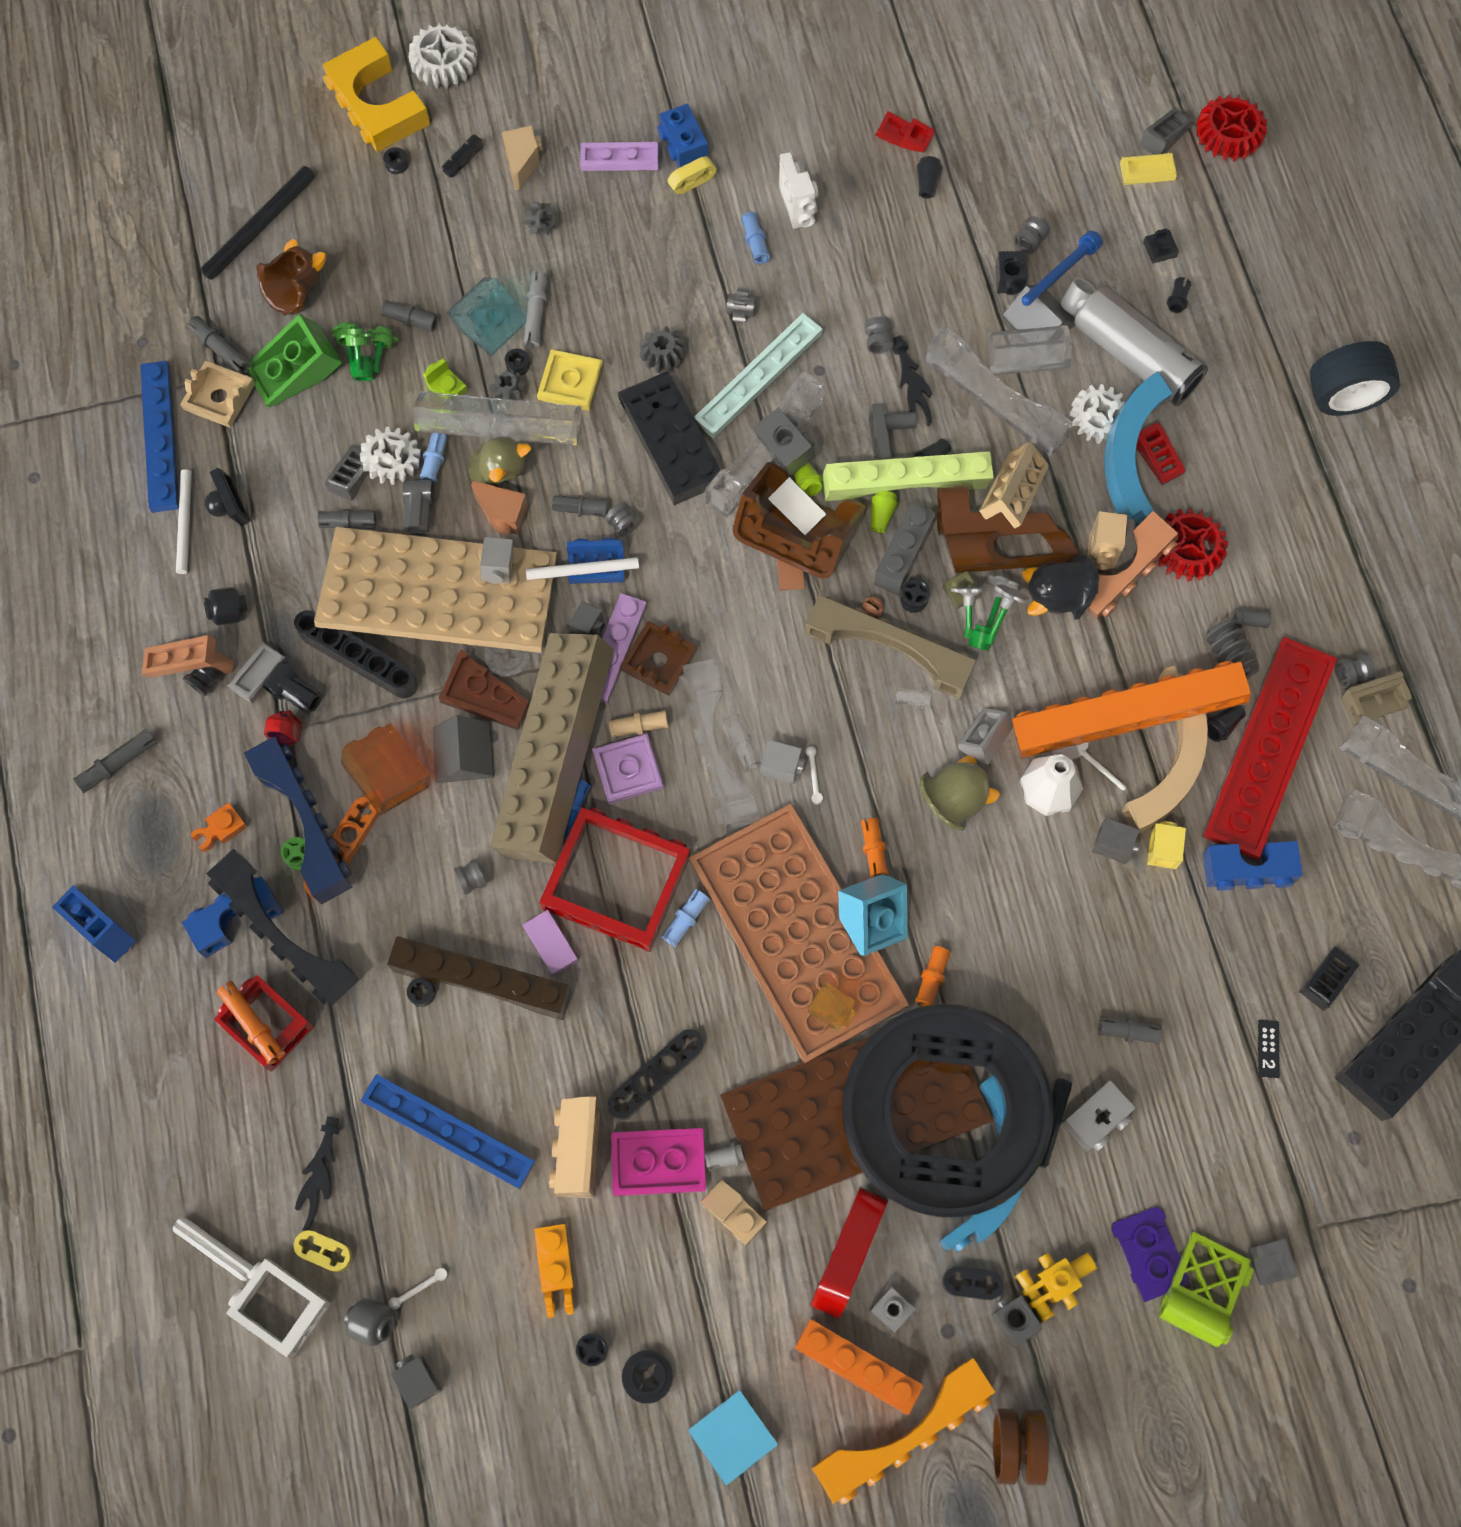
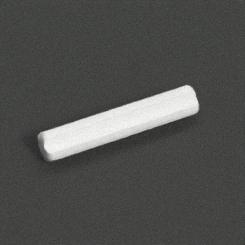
[173,1217,254,1281]

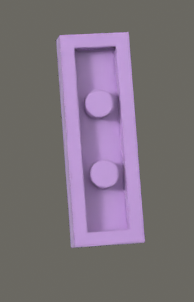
[580,142,658,171]

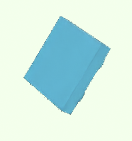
[688,1390,778,1486]

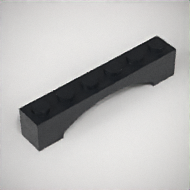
[206,849,360,1005]

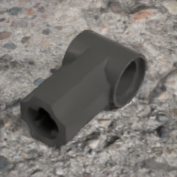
[403,480,435,535]

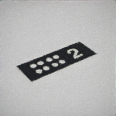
[1258,1020,1280,1078]

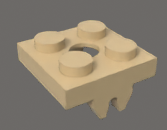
[180,360,255,428]

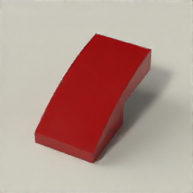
[875,111,936,153]

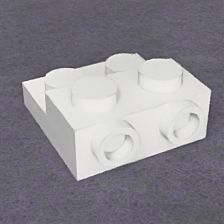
[779,152,818,229]

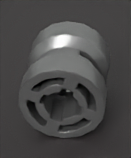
[1013,216,1049,254]
[865,316,894,354]
[1335,653,1376,688]

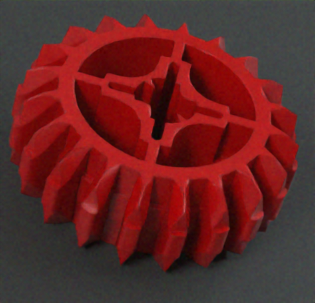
[1196,94,1267,162]
[1158,507,1228,582]

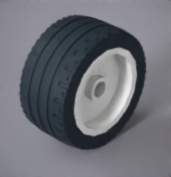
[1310,341,1400,416]

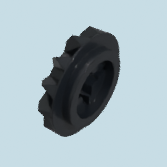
[622,1350,673,1404]

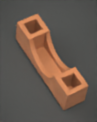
[1086,511,1178,620]

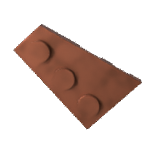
[438,649,529,730]

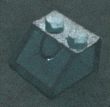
[447,277,526,355]

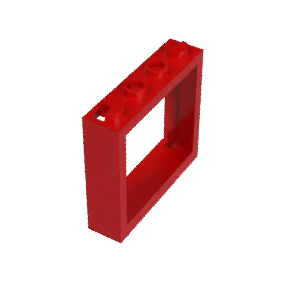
[539,807,690,952]

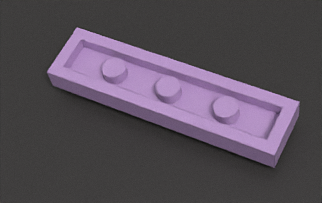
[600,593,647,705]

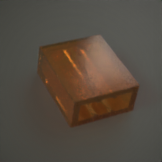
[341,723,430,816]

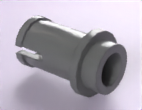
[1233,605,1271,628]

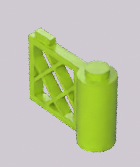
[1158,1231,1254,1348]

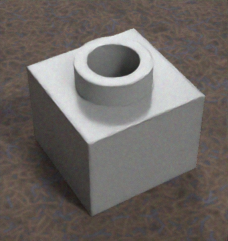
[869,1287,915,1334]

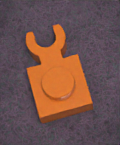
[190,802,247,852]

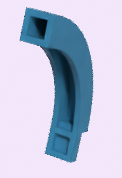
[1104,371,1173,528]
[939,1077,1023,1253]

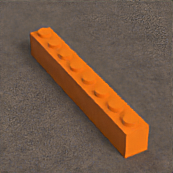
[1012,661,1251,759]

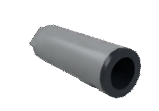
[1060,278,1208,407]

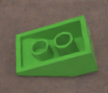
[245,314,342,407]

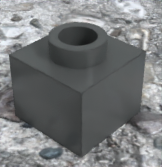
[568,601,605,636]

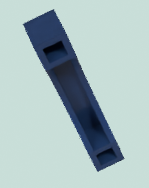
[244,736,353,905]

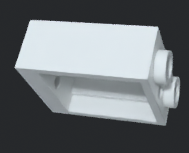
[226,1259,332,1358]

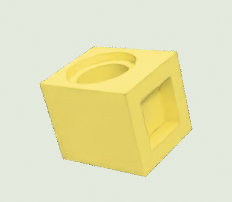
[1147,821,1186,869]

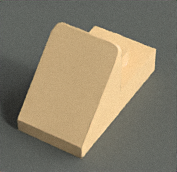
[700,1179,767,1246]

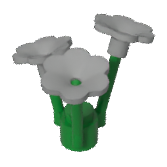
[951,575,1029,651]

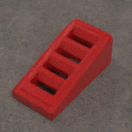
[1136,422,1186,485]

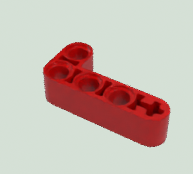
[810,1187,889,1319]

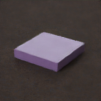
[592,733,664,805]

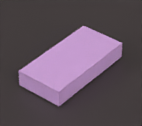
[522,910,578,976]

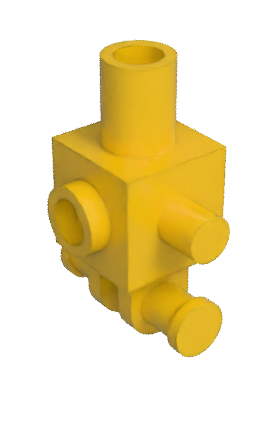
[1014,1252,1097,1323]

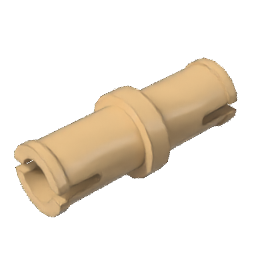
[609,710,668,738]

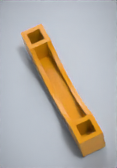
[811,1358,995,1505]

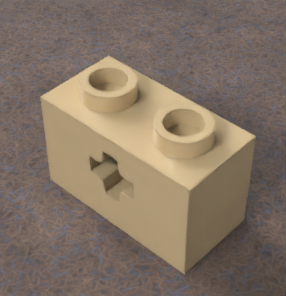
[1087,511,1127,570]

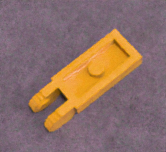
[534,1224,574,1318]

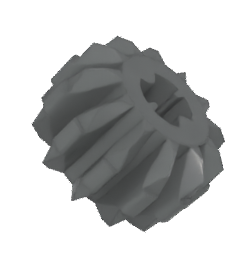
[640,326,685,373]

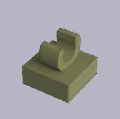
[942,571,981,609]

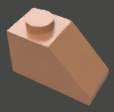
[471,481,528,535]

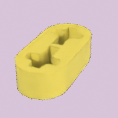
[668,156,717,194]
[294,1230,353,1272]

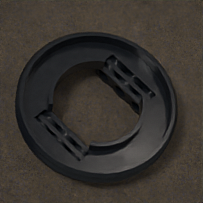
[842,1004,1053,1218]

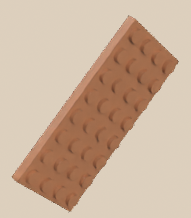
[689,804,909,1064]

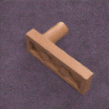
[142,635,234,678]

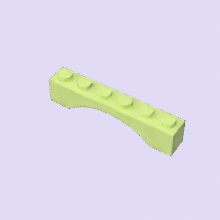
[822,451,994,501]

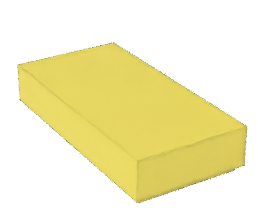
[1120,153,1177,185]

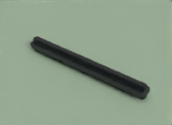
[200,166,314,280]

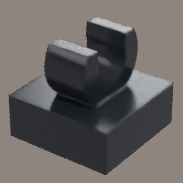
[1143,228,1179,264]

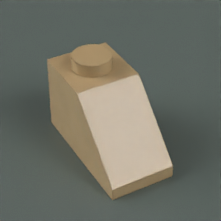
[501,126,543,190]

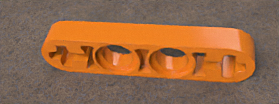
[304,797,379,899]

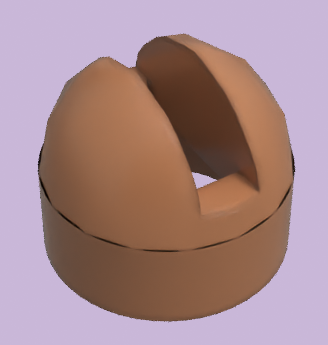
[861,596,884,619]

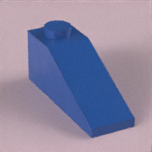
[52,885,136,963]

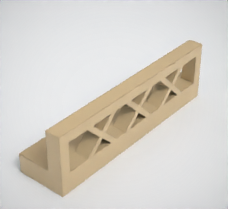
[979,441,1049,528]

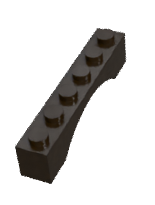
[387,936,572,1020]

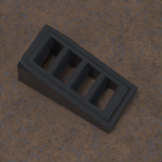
[1299,946,1359,1011]

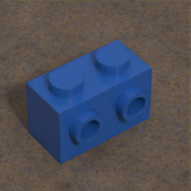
[657,103,708,168]

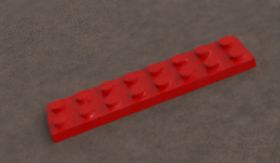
[1202,636,1337,860]

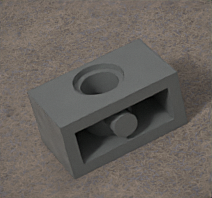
[753,407,816,477]

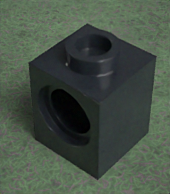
[995,251,1027,295]

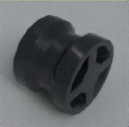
[900,579,930,613]
[183,667,220,696]
[576,1333,608,1367]

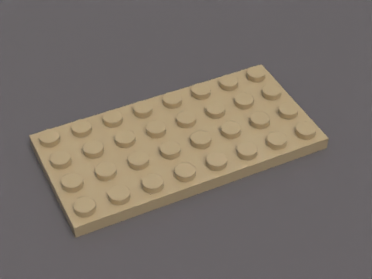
[314,527,557,653]

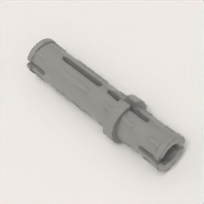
[523,270,548,350]

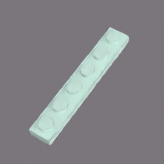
[694,313,823,439]

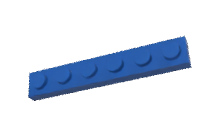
[140,361,179,513]
[360,1074,536,1190]

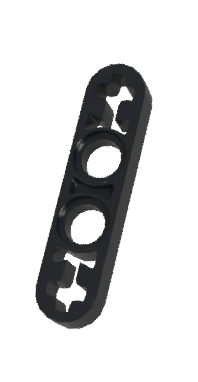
[608,1029,703,1120]

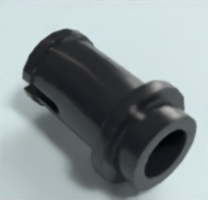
[1167,277,1192,313]

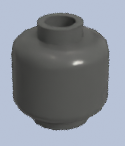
[344,1299,394,1346]

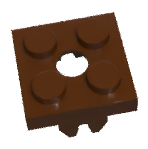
[620,621,697,696]

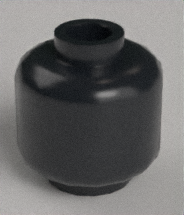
[204,587,247,626]

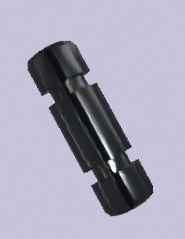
[442,134,483,178]

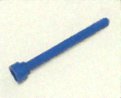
[1021,231,1103,306]

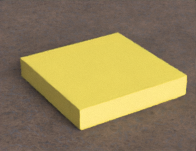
[537,349,603,411]

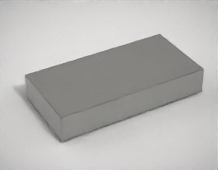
[228,642,287,704]

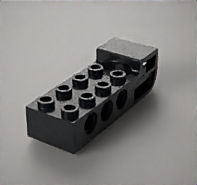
[1335,949,1461,1121]

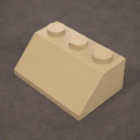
[549,1096,601,1199]

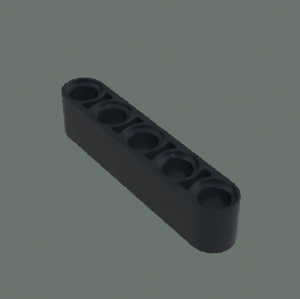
[294,610,417,699]

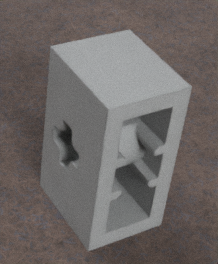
[1061,1080,1136,1152]

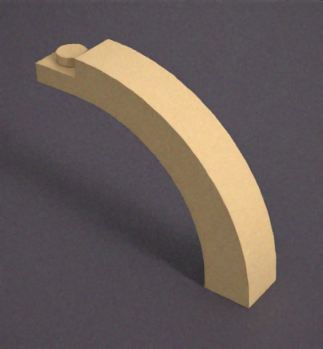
[1122,666,1208,835]

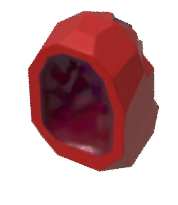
[264,710,302,746]

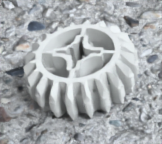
[408,22,478,89]

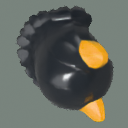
[1022,554,1100,620]

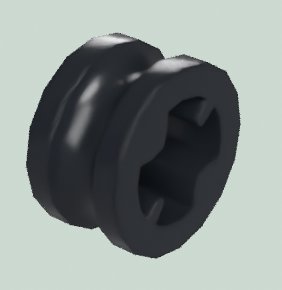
[383,147,408,174]
[504,348,530,376]
[406,978,435,1007]

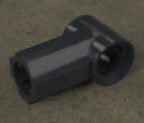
[262,662,323,714]

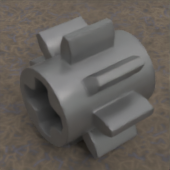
[726,288,756,323]

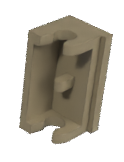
[1341,671,1412,726]

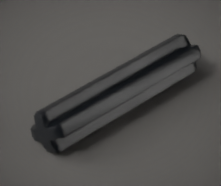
[1039,1078,1072,1168]

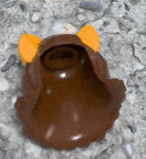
[256,239,327,316]

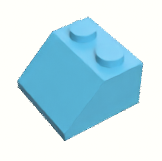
[838,874,908,956]

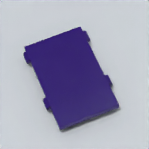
[1111,1206,1191,1302]

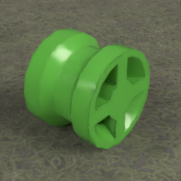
[281,837,305,871]

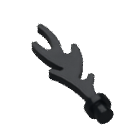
[892,336,932,426]
[295,1116,340,1231]

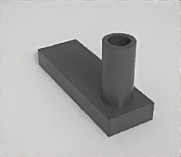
[868,403,916,460]

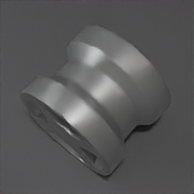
[605,502,640,537]
[454,859,487,895]

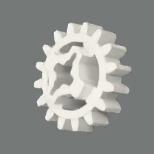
[1069,384,1125,444]
[360,427,420,485]

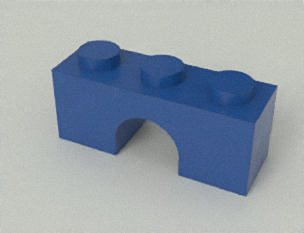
[1203,841,1303,891]
[182,876,284,958]

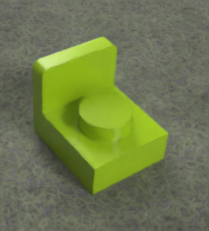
[423,358,468,408]

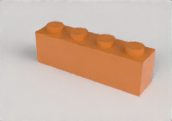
[794,1319,924,1415]

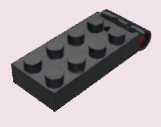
[617,371,723,506]

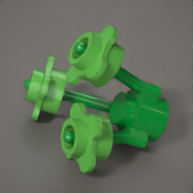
[332,322,399,381]

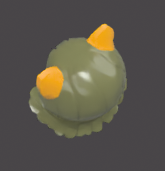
[468,436,531,487]
[920,756,1000,831]

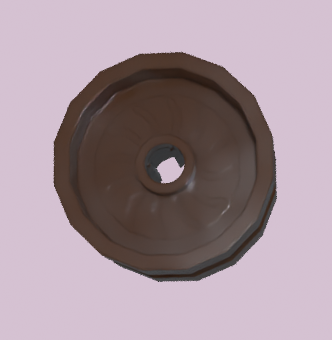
[993,1409,1049,1486]

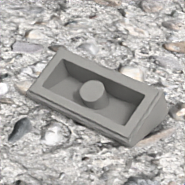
[958,708,1012,765]

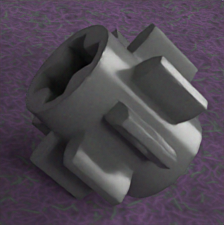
[523,202,556,235]
[490,370,525,406]

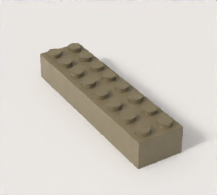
[490,633,614,864]

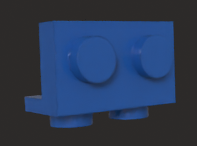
[567,538,625,584]

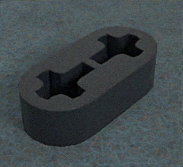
[942,1267,1003,1300]

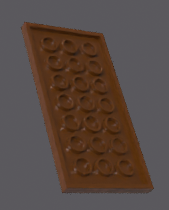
[720,1037,993,1212]

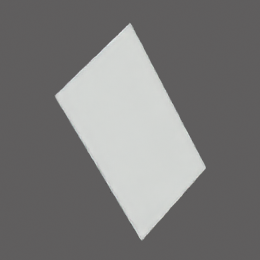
[768,477,826,535]

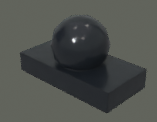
[204,468,250,526]

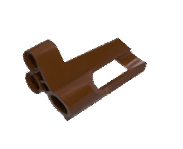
[937,485,1079,573]

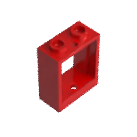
[214,975,314,1072]

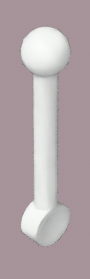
[806,746,823,805]
[388,1268,448,1310]

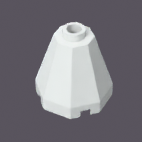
[1020,754,1083,816]

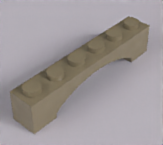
[805,595,976,699]

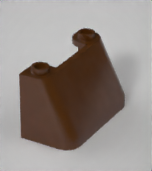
[733,461,867,578]

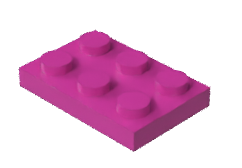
[611,1128,706,1197]

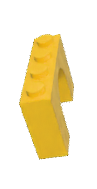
[323,37,430,152]

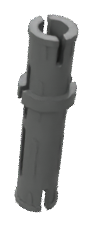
[187,316,252,375]
[73,728,157,794]

